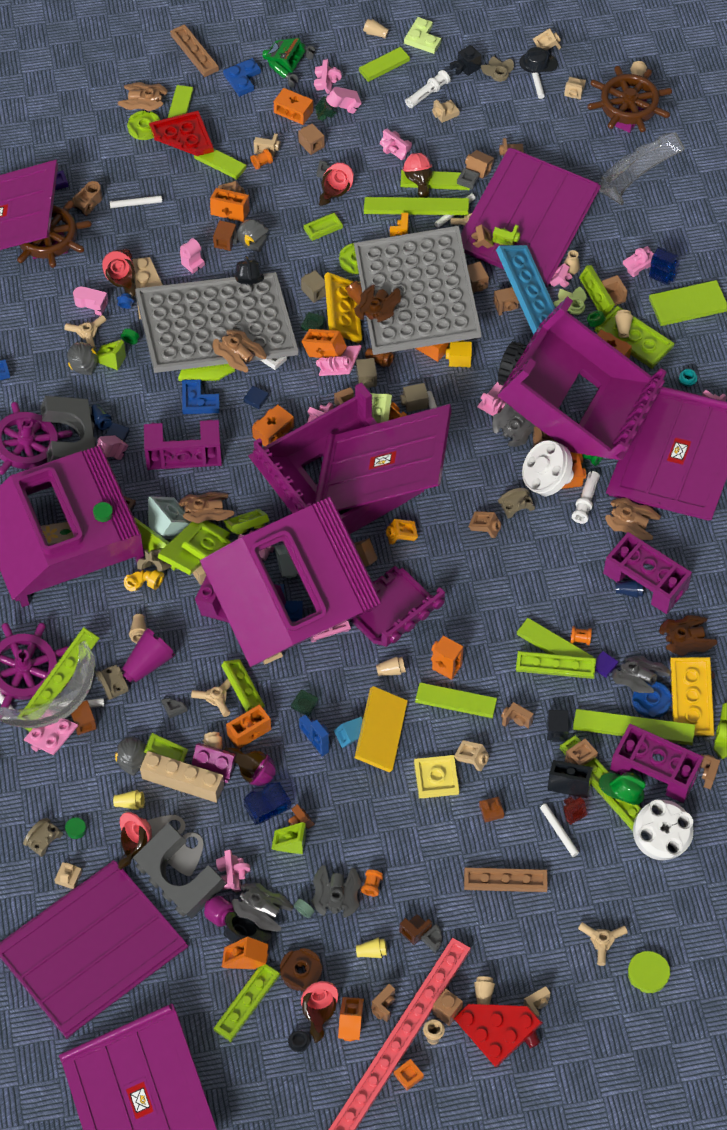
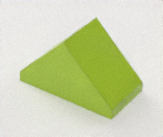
[97,339,126,370]
[271,822,306,854]

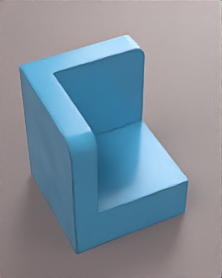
[334,717,363,748]

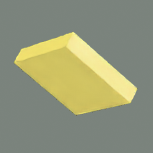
[414,755,459,798]

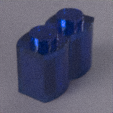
[649,247,680,286]
[244,782,291,825]

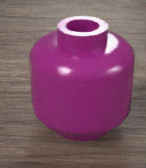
[204,896,235,927]

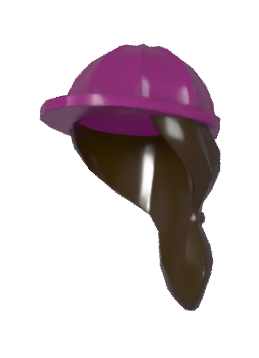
[224,747,276,786]

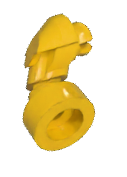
[124,569,164,591]

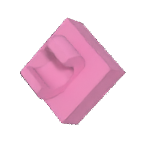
[550,263,572,288]

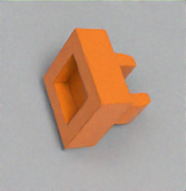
[394,1059,424,1091]

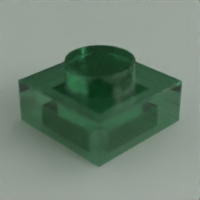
[301,312,325,331]
[291,689,318,717]

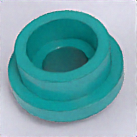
[679,369,697,387]

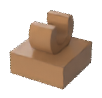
[471,224,493,249]

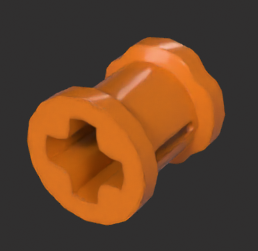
[250,149,273,170]
[570,626,592,646]
[361,869,383,897]

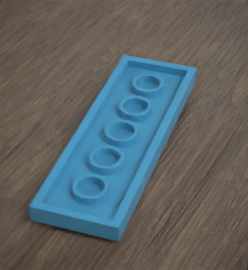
[496,245,555,335]

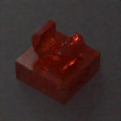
[563,797,587,825]

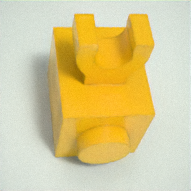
[446,340,472,367]

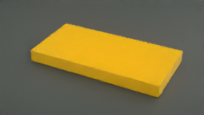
[324,272,362,343]
[670,657,714,736]
[354,686,408,773]

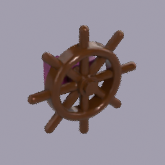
[587,66,672,133]
[17,200,92,268]

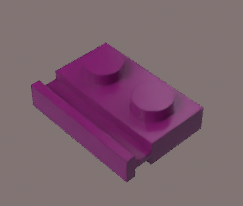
[192,743,236,783]

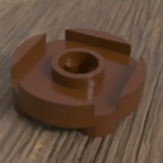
[280,948,322,992]

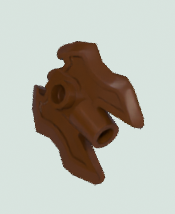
[354,285,401,322]
[659,615,717,656]

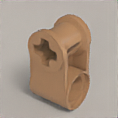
[72,181,102,215]

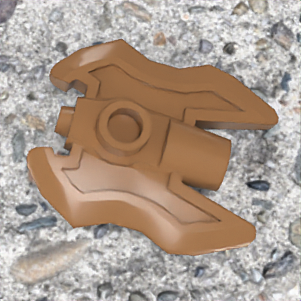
[118,82,168,111]
[213,330,267,372]
[179,492,235,523]
[605,498,661,540]

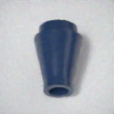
[91,404,112,430]
[616,580,644,598]

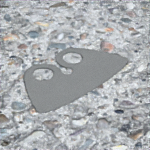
[147,815,204,876]

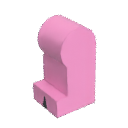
[326,87,362,114]
[180,238,205,274]
[73,287,108,316]
[97,435,129,460]

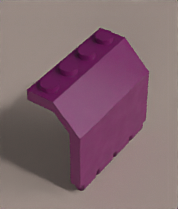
[350,566,445,647]

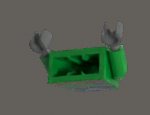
[262,38,315,88]

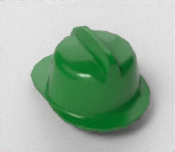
[599,772,646,805]

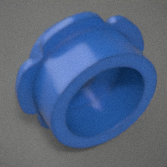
[117,294,134,309]

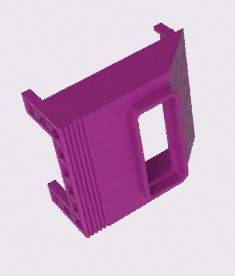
[497,296,667,460]
[248,382,425,535]
[0,445,144,607]
[200,496,382,667]

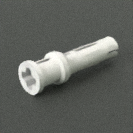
[405,70,450,108]
[572,471,600,524]

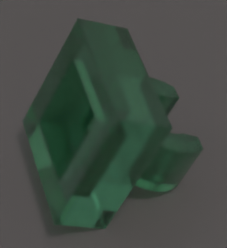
[315,96,336,121]

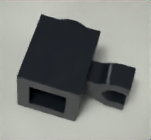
[449,45,482,76]

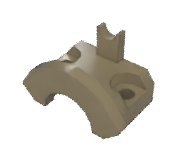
[498,488,535,519]
[137,549,172,571]
[95,664,129,700]
[23,818,63,857]

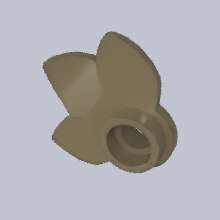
[481,56,514,82]

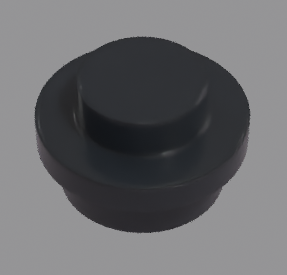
[288,1031,310,1052]

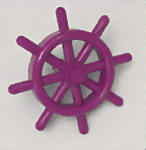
[0,402,73,475]
[0,623,71,712]

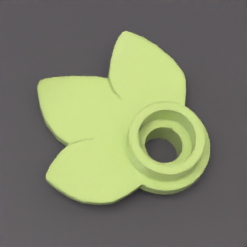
[553,287,587,315]

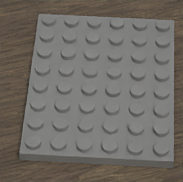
[354,226,482,355]
[135,272,298,373]

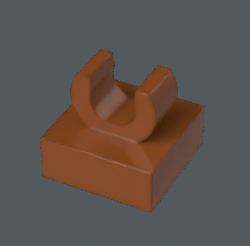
[479,797,504,822]
[288,804,315,829]

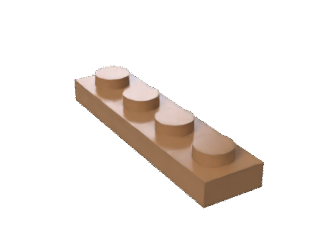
[170,24,219,77]
[464,868,547,892]

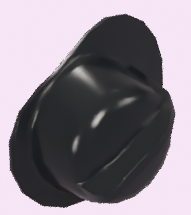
[519,47,558,73]
[234,256,264,285]
[224,912,272,943]

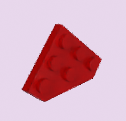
[149,111,214,156]
[454,1004,543,1067]

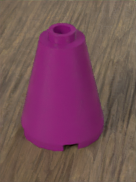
[122,628,175,683]

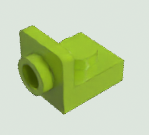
[492,225,521,245]

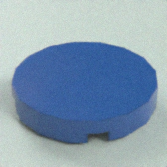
[632,681,672,718]

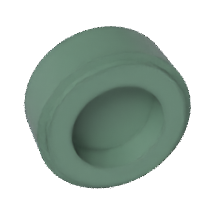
[294,899,315,918]

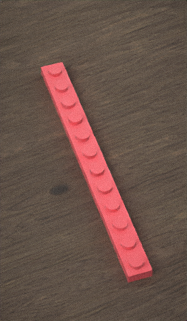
[329,938,471,1130]

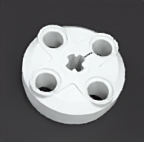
[522,441,574,497]
[633,800,694,860]

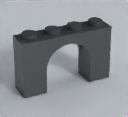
[40,396,96,462]
[133,823,227,919]

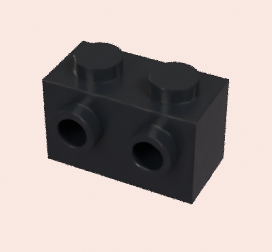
[548,760,593,798]

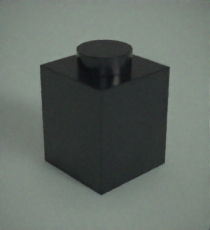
[547,710,568,742]

